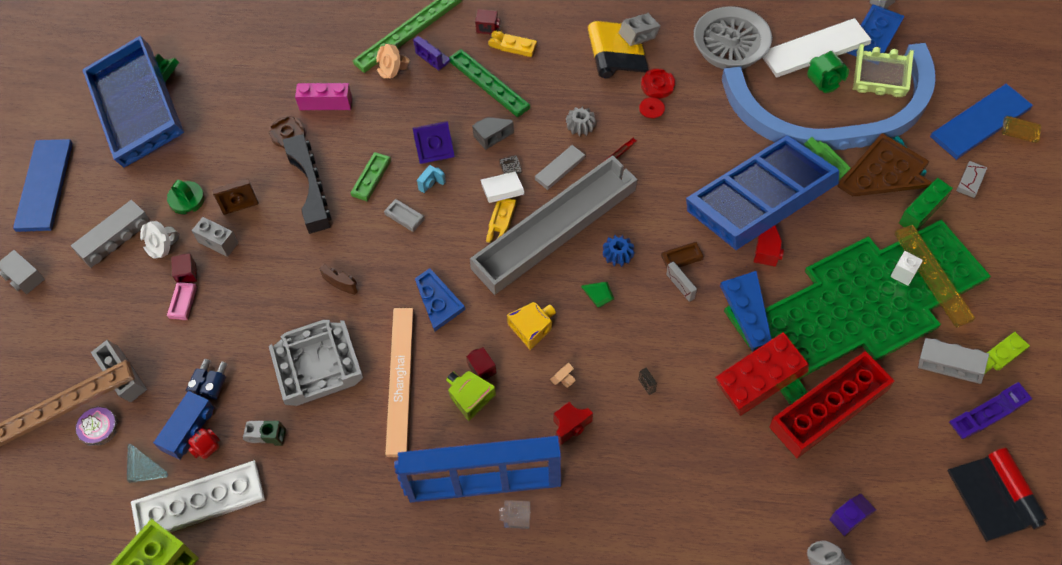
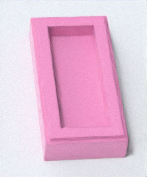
[167,282,197,320]

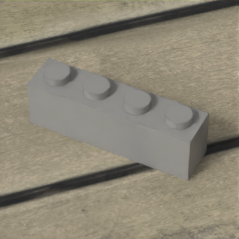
[71,200,150,268]

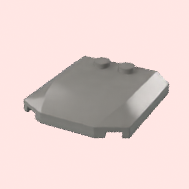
[269,320,363,406]

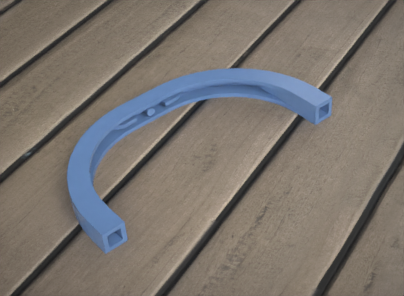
[722,43,935,150]

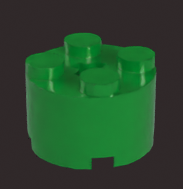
[807,51,849,93]

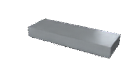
[535,145,585,190]

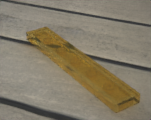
[894,225,975,328]

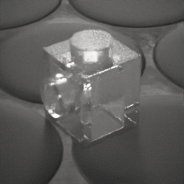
[499,500,531,529]

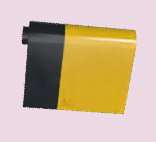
[588,21,648,79]

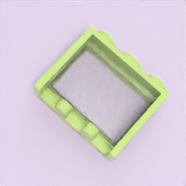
[852,44,914,97]

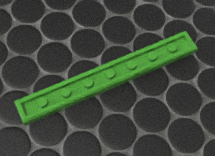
[353,0,462,73]

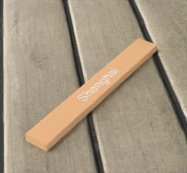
[386,308,414,457]

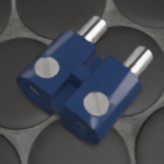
[185,359,228,400]

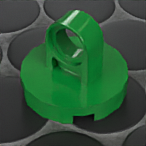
[167,180,205,215]

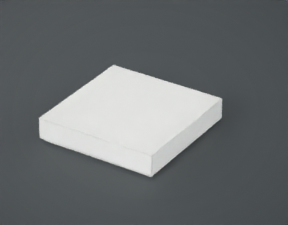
[481,172,524,203]

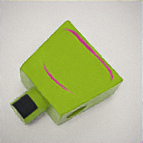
[446,371,496,421]

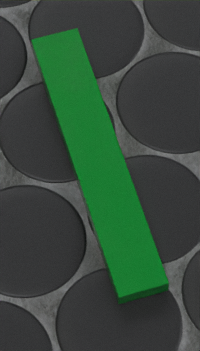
[449,49,530,118]

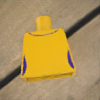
[507,302,556,350]

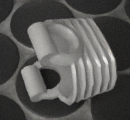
[807,541,852,565]

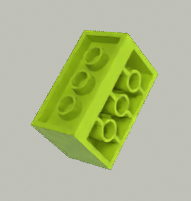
[110,518,199,565]

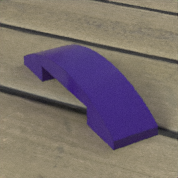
[949,382,1032,439]

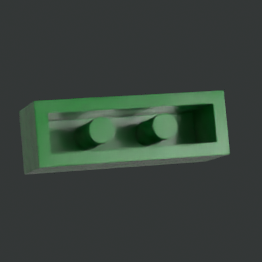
[899,178,953,234]

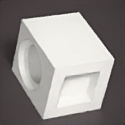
[890,251,923,286]

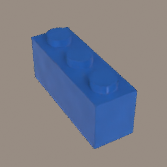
[153,391,214,460]

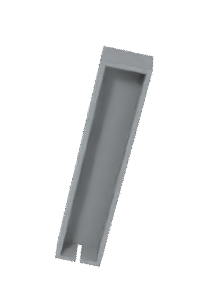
[470,155,637,295]

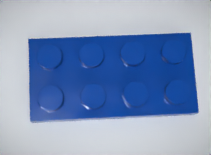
[846,4,904,65]

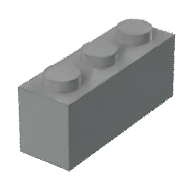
[918,338,989,384]
[91,340,147,402]

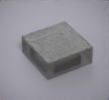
[499,155,522,174]
[638,368,657,395]

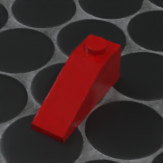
[753,210,784,267]

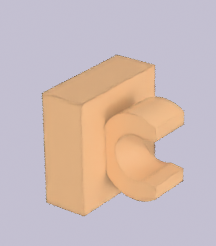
[550,362,576,388]

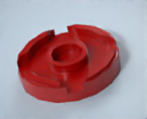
[641,69,675,99]

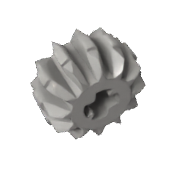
[566,106,596,136]

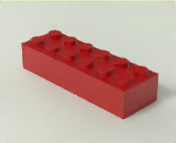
[769,351,895,459]

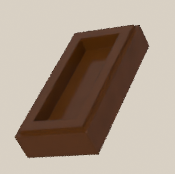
[661,242,704,267]

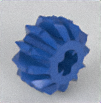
[603,235,634,267]

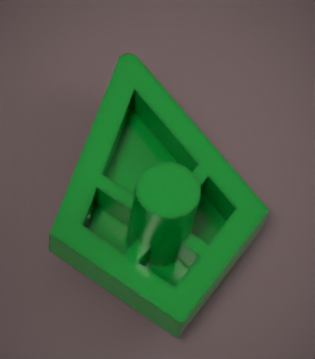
[581,282,615,308]

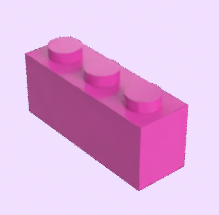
[295,83,352,110]

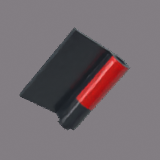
[947,448,1048,542]

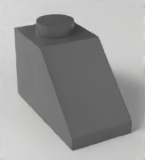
[472,117,514,150]

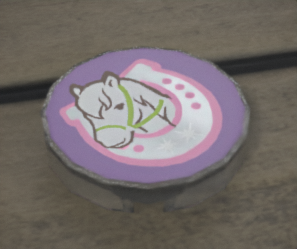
[75,406,118,446]

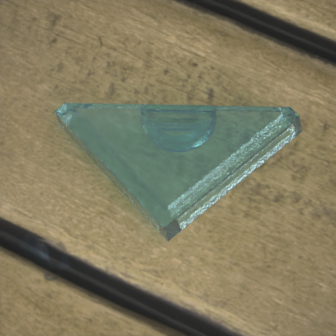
[127,444,168,483]

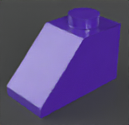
[829,494,876,537]

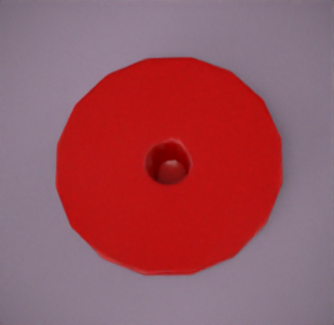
[639,98,665,118]

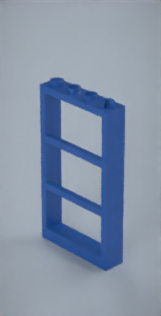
[394,436,561,503]

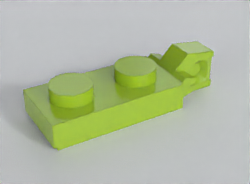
[984,332,1030,374]

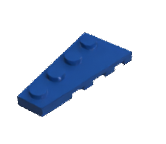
[720,271,771,351]

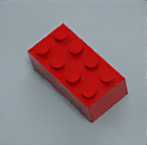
[715,332,809,416]

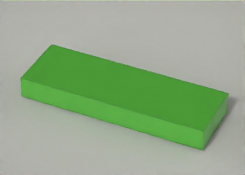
[350,152,391,202]

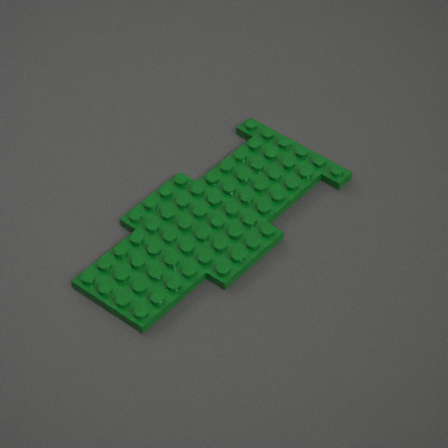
[724,219,991,405]

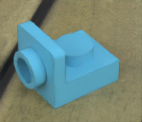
[417,165,446,193]

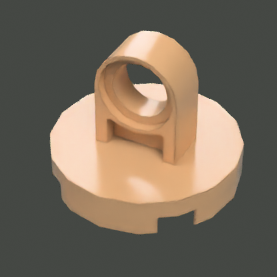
[376,44,410,78]

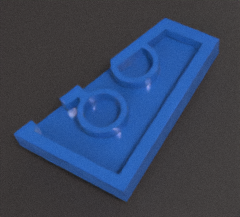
[415,268,465,332]

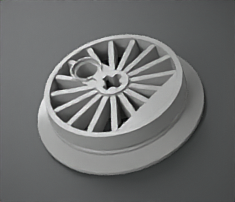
[694,6,772,69]

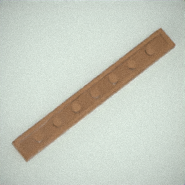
[0,360,135,447]

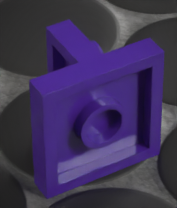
[412,121,455,164]

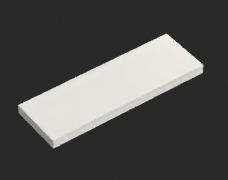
[762,18,871,78]
[131,460,265,535]

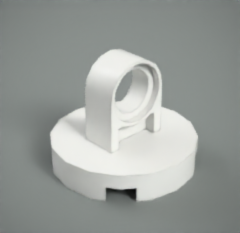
[140,221,179,259]

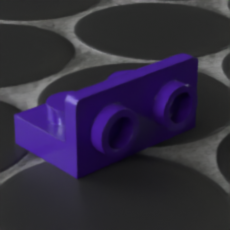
[413,36,450,71]

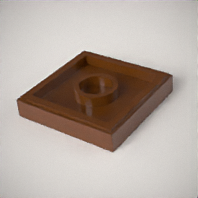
[212,179,259,215]

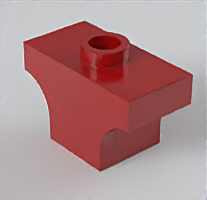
[553,401,593,445]

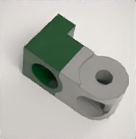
[243,421,286,446]

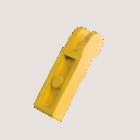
[488,31,537,57]
[486,198,516,243]

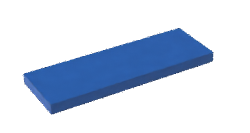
[930,83,1033,160]
[13,139,73,232]

